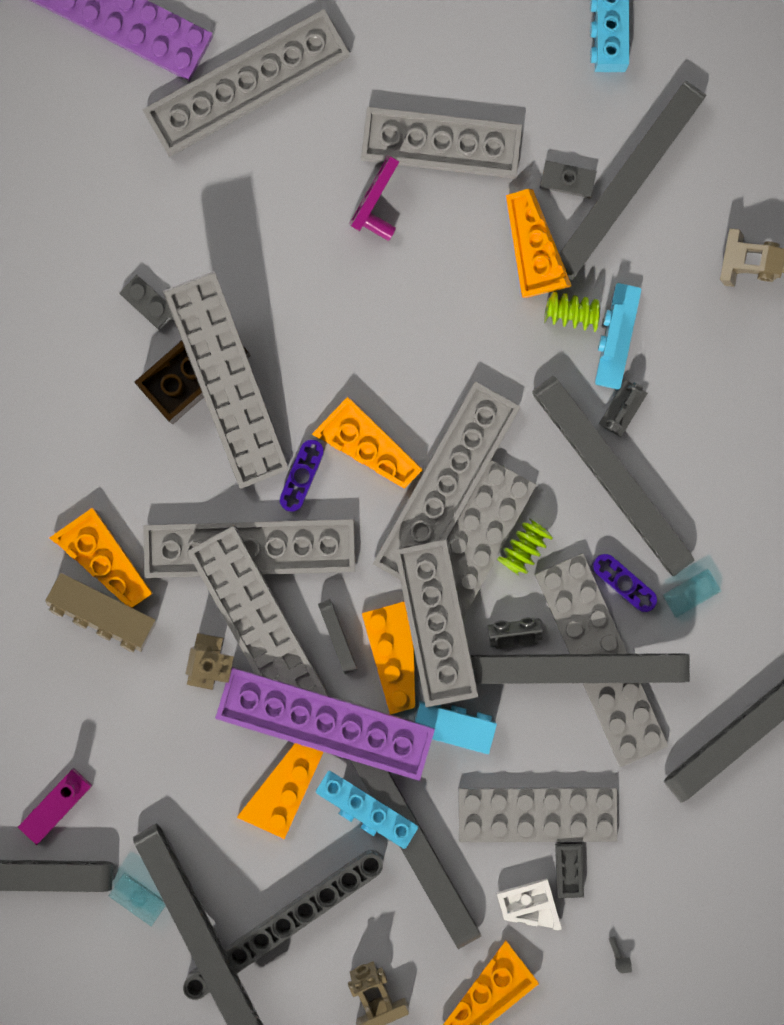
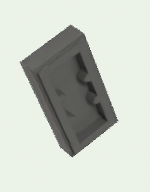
[540,161,597,198]
[555,843,584,898]

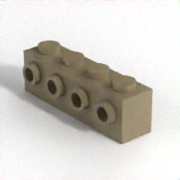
[45,573,156,653]

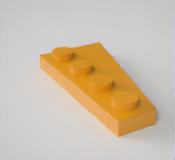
[506,189,572,298]
[312,397,423,489]
[49,508,153,608]
[362,601,415,715]
[237,743,323,839]
[443,940,539,1025]

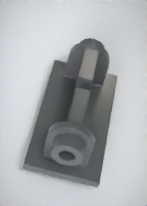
[599,380,648,437]
[487,617,543,649]

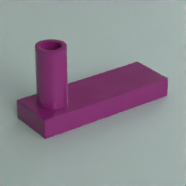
[349,155,399,241]
[18,768,92,845]

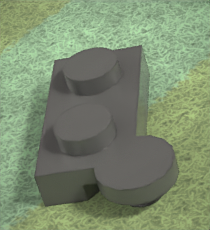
[119,275,174,330]

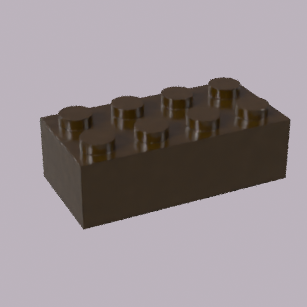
[134,340,251,424]

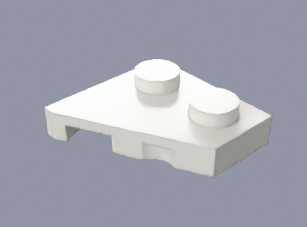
[496,878,562,930]

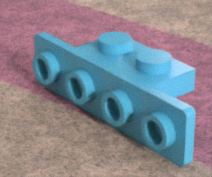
[595,283,641,390]
[316,771,418,849]

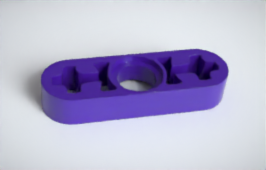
[280,440,324,512]
[592,554,657,612]

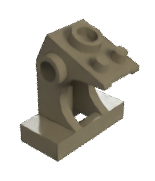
[720,228,784,287]
[185,633,234,690]
[348,961,409,1025]

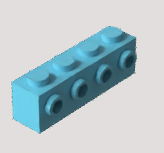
[590,0,629,72]

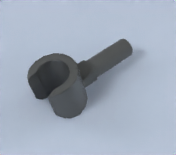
[608,936,632,973]

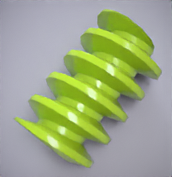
[544,291,601,332]
[497,518,553,576]

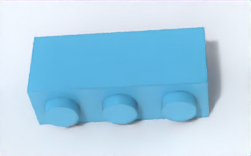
[414,701,497,755]

